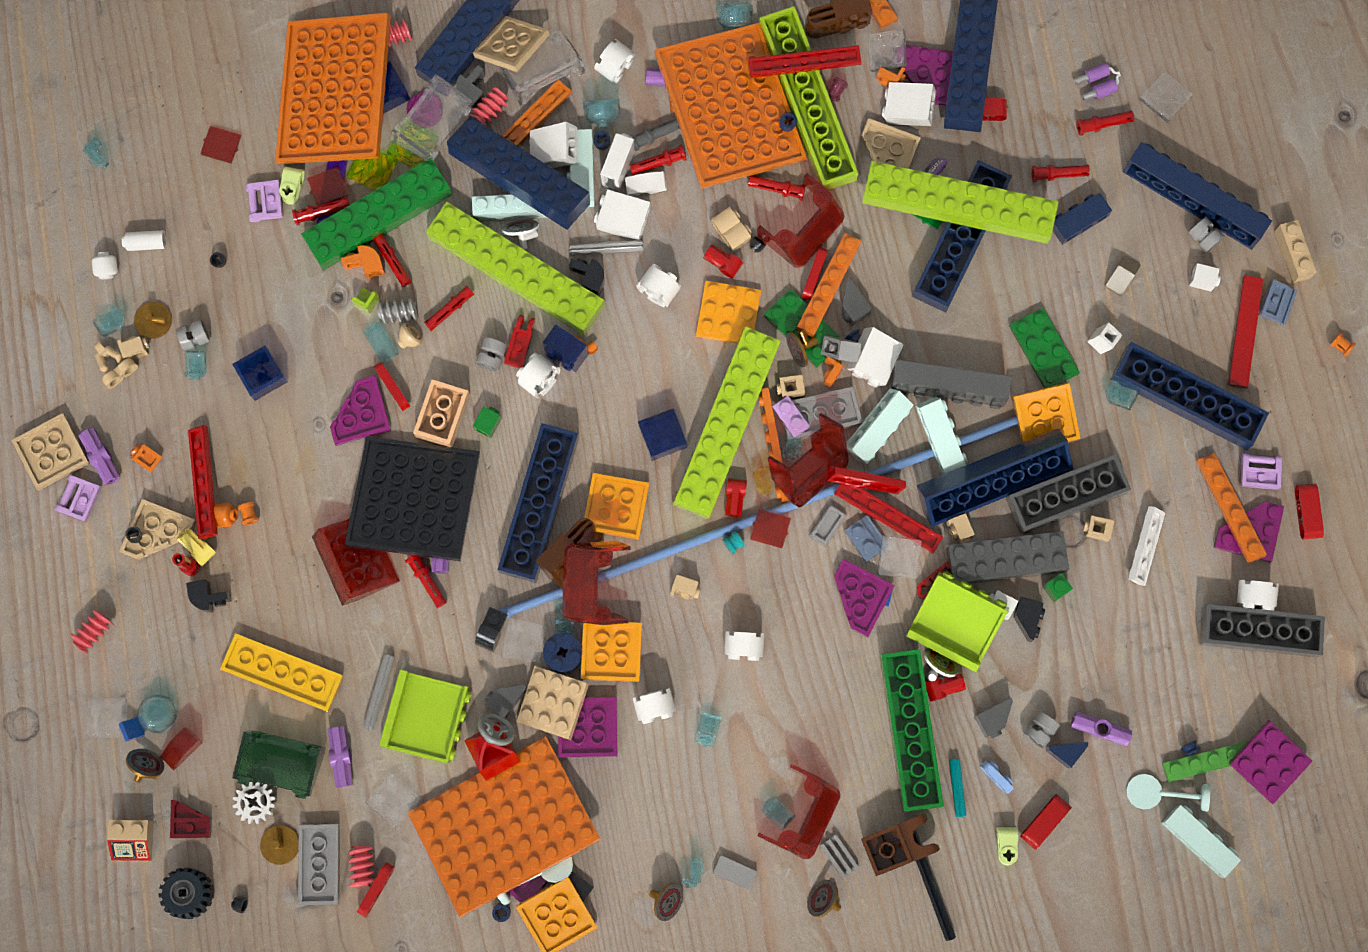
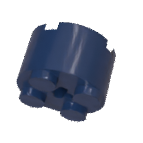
[543,633,582,674]

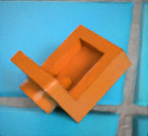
[876,66,907,87]

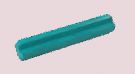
[949,759,967,817]

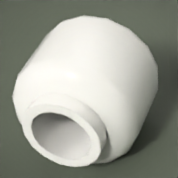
[92,252,118,280]

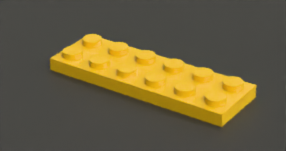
[220,633,344,712]

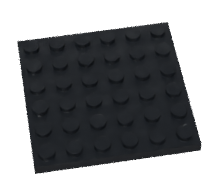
[345,436,480,562]

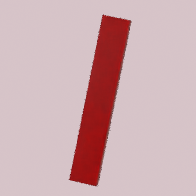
[748,45,862,78]
[1228,275,1263,389]
[188,425,218,540]
[834,483,943,553]

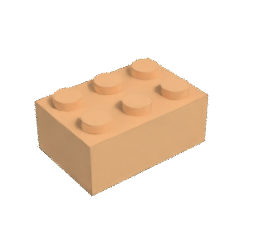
[413,379,470,448]

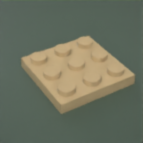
[473,16,550,72]
[11,413,90,491]
[516,666,589,740]

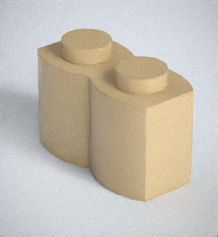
[711,207,752,253]

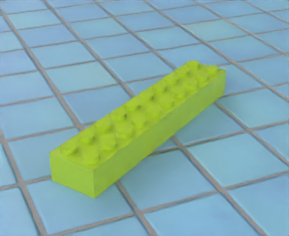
[759,6,858,192]
[862,161,1059,244]
[426,202,605,337]
[672,326,781,519]

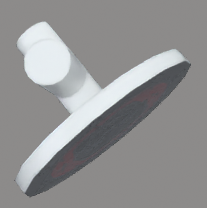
[502,220,539,249]
[924,648,958,681]

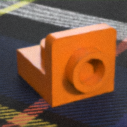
[823,356,843,389]
[130,443,162,472]

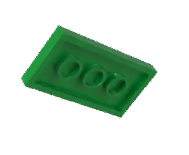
[764,289,841,368]
[1009,308,1080,388]

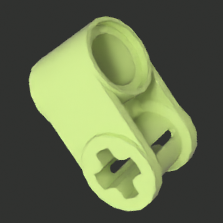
[279,166,305,205]
[997,827,1018,866]

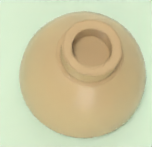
[397,323,422,349]

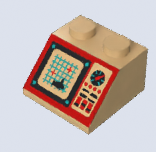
[107,820,154,861]

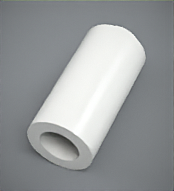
[122,230,167,251]

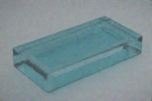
[362,322,399,364]

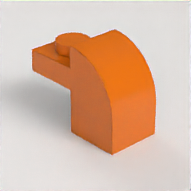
[341,245,385,279]

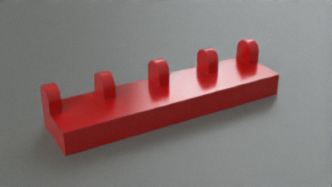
[827,465,906,495]

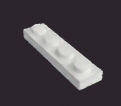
[1128,506,1165,586]

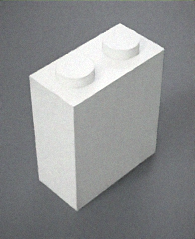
[882,82,936,126]
[529,122,577,168]
[600,133,635,192]
[594,189,651,240]
[847,327,903,387]

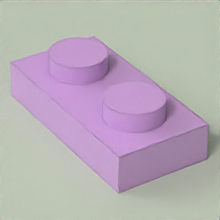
[772,396,810,438]

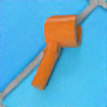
[573,335,598,355]

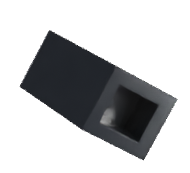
[1014,596,1045,642]

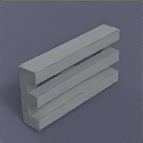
[820,835,859,879]

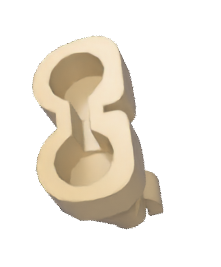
[94,342,138,389]

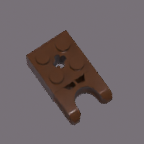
[806,0,872,39]
[536,518,605,590]
[861,814,940,876]

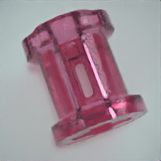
[827,77,848,102]

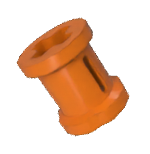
[1330,332,1356,357]
[237,502,259,526]

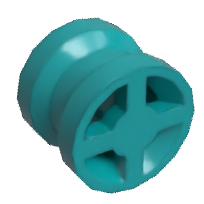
[722,531,745,555]

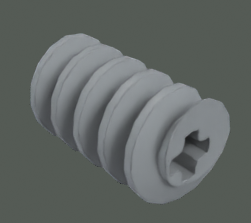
[377,297,418,324]

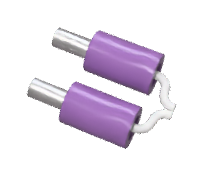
[1074,62,1121,101]

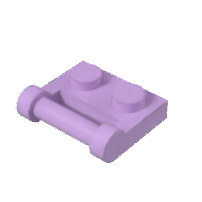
[246,180,283,222]
[1240,453,1282,490]
[54,475,101,522]

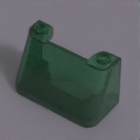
[232,730,326,799]

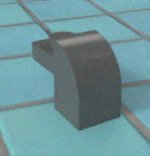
[456,65,485,111]

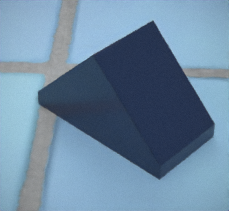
[1046,742,1088,769]

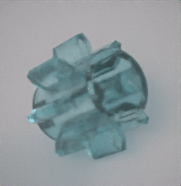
[780,439,803,463]

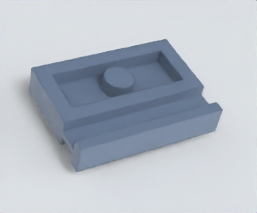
[1258,279,1297,325]
[844,515,889,562]

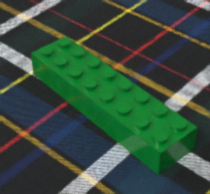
[301,158,452,271]
[880,649,944,813]

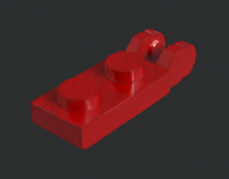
[504,315,535,369]

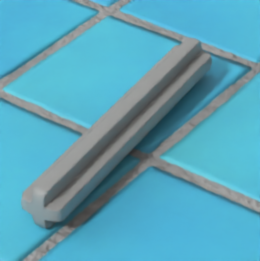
[569,240,644,255]
[363,654,395,730]

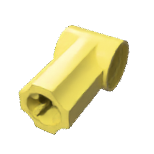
[177,527,216,566]

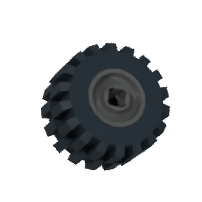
[158,868,214,919]

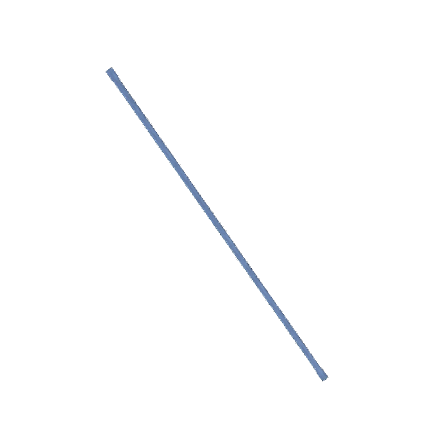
[497,416,1018,618]

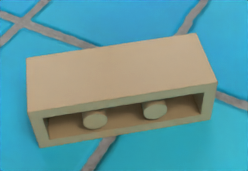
[1274,220,1316,283]

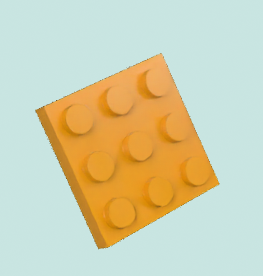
[696,281,761,343]
[1012,382,1081,443]
[584,473,649,540]
[581,621,642,682]
[516,877,597,952]

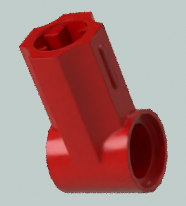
[703,244,743,279]
[725,478,747,517]
[925,673,966,702]

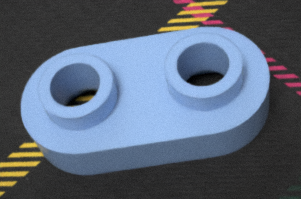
[980,761,1014,794]

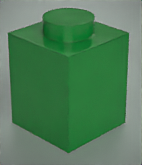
[473,406,502,439]
[1043,573,1073,602]

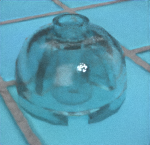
[716,3,753,30]
[583,99,620,127]
[137,695,178,734]

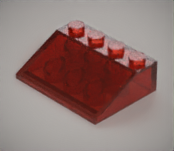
[312,519,400,606]

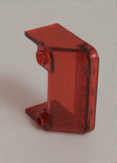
[757,173,845,268]
[768,413,849,507]
[562,541,631,625]
[757,764,841,859]

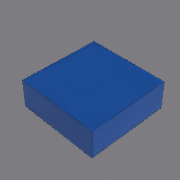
[119,717,145,742]

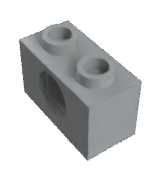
[821,336,862,362]

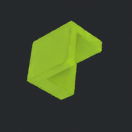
[351,287,380,314]

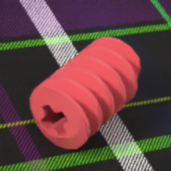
[389,19,412,47]
[469,87,508,126]
[71,610,114,653]
[348,845,375,887]

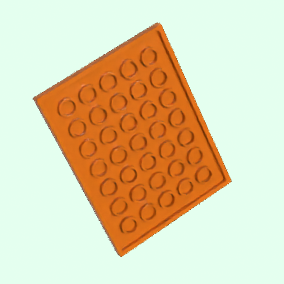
[275,13,391,164]
[654,23,807,189]
[408,736,601,918]

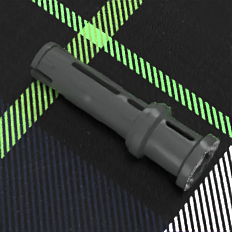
[630,118,680,151]

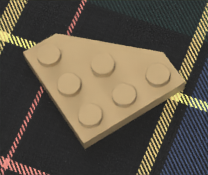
[862,118,921,169]
[119,499,196,560]

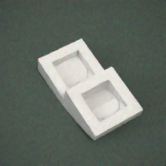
[625,171,667,196]

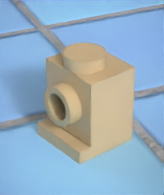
[117,336,150,360]
[776,375,805,399]
[946,513,975,543]
[1083,516,1114,542]
[670,575,701,600]

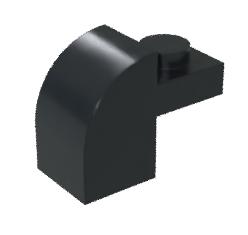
[569,258,605,297]
[186,580,232,613]
[475,607,508,653]

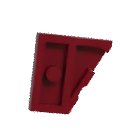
[170,800,211,838]

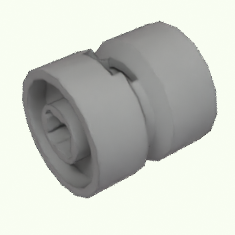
[1188,217,1224,253]
[175,319,210,351]
[476,338,507,372]
[1023,711,1060,749]

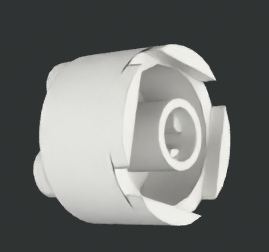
[594,38,635,84]
[636,263,681,307]
[516,353,560,399]
[1237,580,1279,611]
[724,631,764,661]
[632,688,676,724]

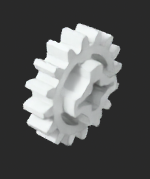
[233,781,276,824]

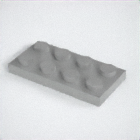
[784,387,863,441]
[298,824,339,906]

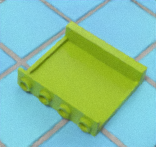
[906,572,1009,672]
[379,670,472,764]

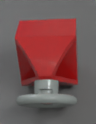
[464,713,521,781]

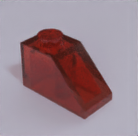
[160,727,203,771]

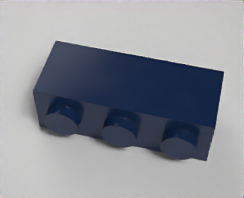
[1053,193,1112,245]

